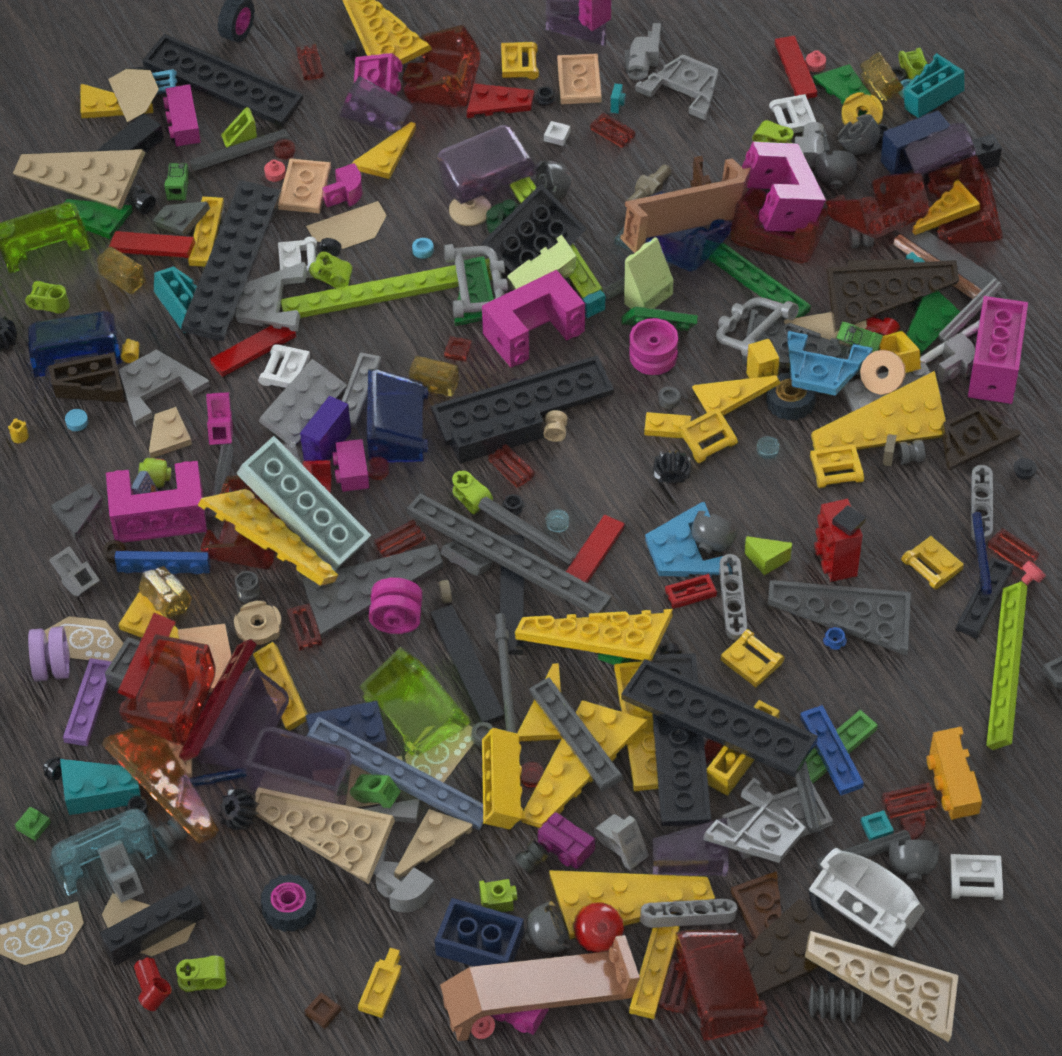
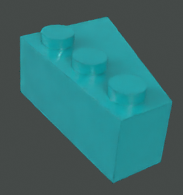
[904,53,965,118]
[154,266,197,333]
[60,759,141,815]

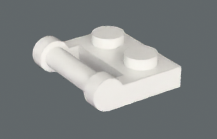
[769,94,816,136]
[278,237,319,278]
[258,345,310,388]
[950,854,1003,900]

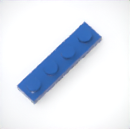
[115,551,211,574]
[800,705,864,796]

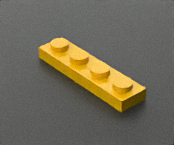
[188,197,224,267]
[253,642,308,731]
[629,926,680,1019]

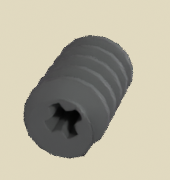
[809,984,863,1023]

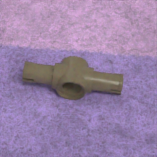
[626,165,671,201]

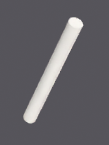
[920,320,980,364]

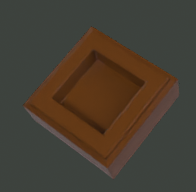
[304,992,341,1029]

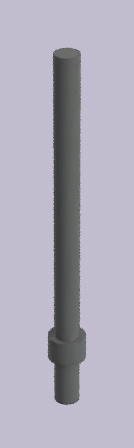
[495,613,516,733]

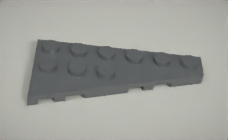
[742,309,873,375]
[303,544,443,639]
[768,580,911,655]

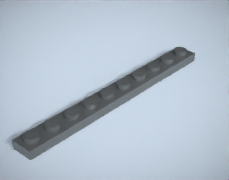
[407,493,611,613]

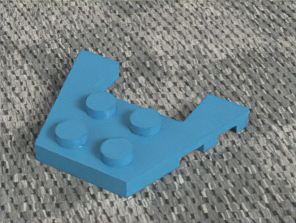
[787,331,873,396]
[645,502,732,577]

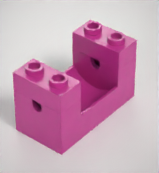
[742,142,826,232]
[482,270,585,368]
[968,296,1028,404]
[106,461,207,543]

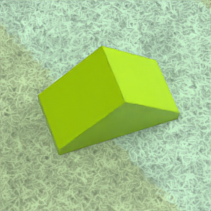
[221,107,257,148]
[745,536,792,575]

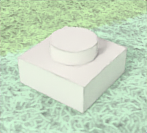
[544,121,571,146]

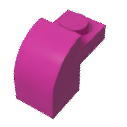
[322,163,362,207]
[206,392,233,445]

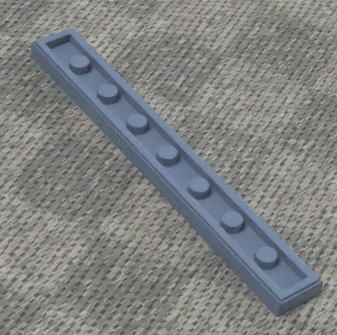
[306,717,483,831]

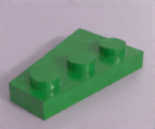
[813,64,871,116]
[56,199,133,240]
[454,256,494,326]
[906,291,960,354]
[621,306,698,331]

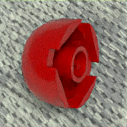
[572,902,624,953]

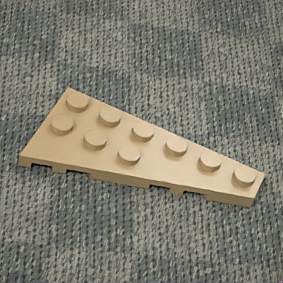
[13,150,145,210]
[255,787,395,884]
[805,931,958,1042]

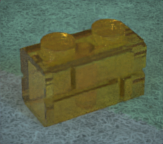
[860,52,903,101]
[96,247,145,294]
[409,356,459,397]
[139,566,192,618]

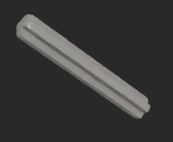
[938,279,1002,343]

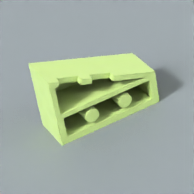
[507,235,576,290]

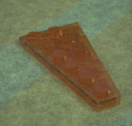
[102,719,219,844]

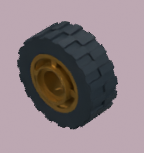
[766,372,816,420]

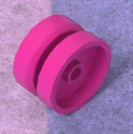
[629,318,678,375]
[369,578,423,634]

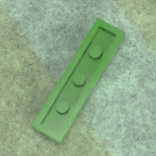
[806,710,878,784]

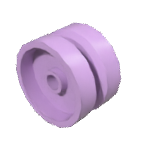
[28,626,70,682]

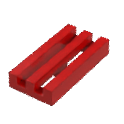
[665,574,717,609]

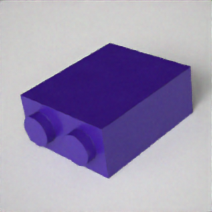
[300,395,351,461]

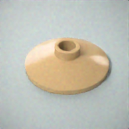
[449,193,491,226]

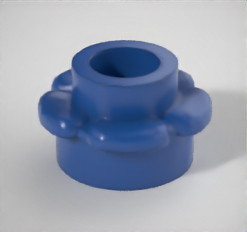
[823,627,847,650]

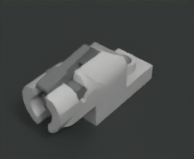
[625,23,661,80]
[795,122,829,167]

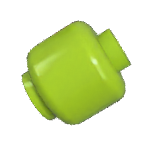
[138,458,171,488]

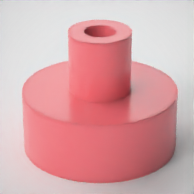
[806,51,826,72]
[264,160,286,182]
[1021,560,1046,585]
[470,1015,495,1039]

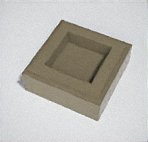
[883,434,897,466]

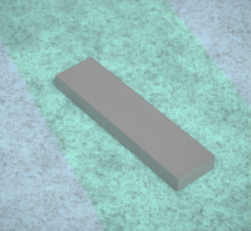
[342,353,382,428]

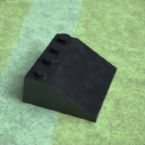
[480,184,587,274]

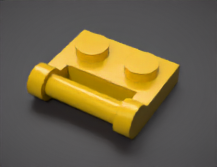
[501,42,539,80]
[679,408,738,463]
[810,445,864,488]
[901,536,964,590]
[720,629,785,688]

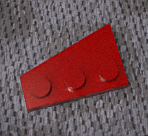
[467,83,534,118]

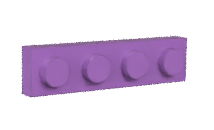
[63,658,112,746]

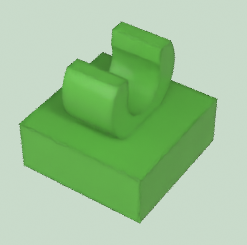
[15,807,51,841]

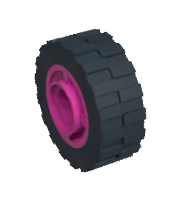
[217,0,255,43]
[261,874,317,932]

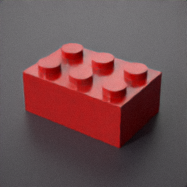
[814,499,863,582]

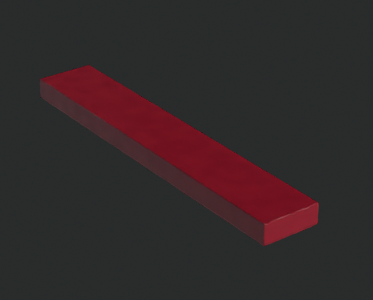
[179,639,257,762]

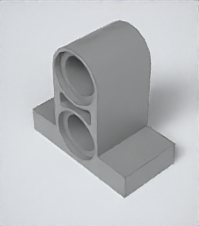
[594,814,649,870]

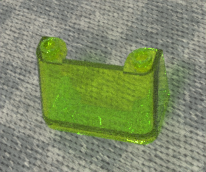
[0,202,91,273]
[359,647,471,756]

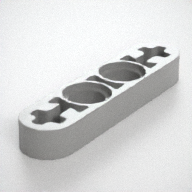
[971,465,993,543]
[719,554,747,640]
[640,899,737,928]

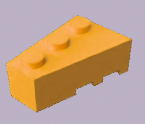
[926,726,982,820]

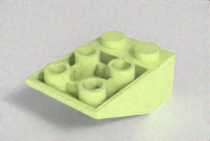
[624,237,673,309]

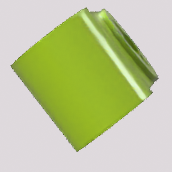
[899,48,927,80]
[752,120,794,144]
[309,252,353,288]
[25,281,70,313]
[452,471,493,514]
[176,956,227,992]

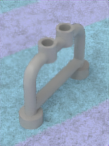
[444,244,508,318]
[716,297,799,357]

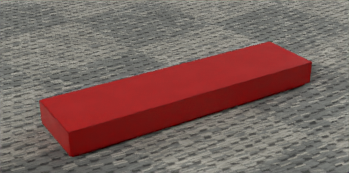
[775,35,817,99]
[109,231,196,258]
[210,325,296,377]
[566,514,625,583]
[117,612,175,702]

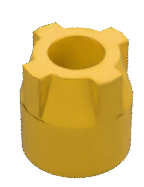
[121,339,140,363]
[8,418,29,443]

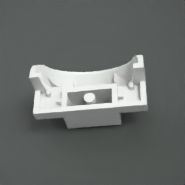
[809,848,925,948]

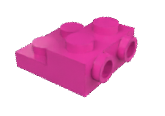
[353,53,402,99]

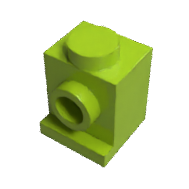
[479,879,517,912]

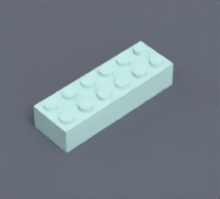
[237,436,371,571]

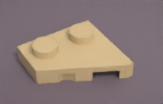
[149,407,192,458]

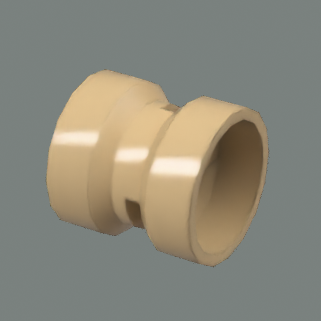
[544,410,567,442]

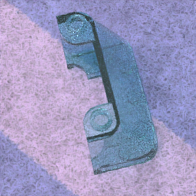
[49,809,157,896]

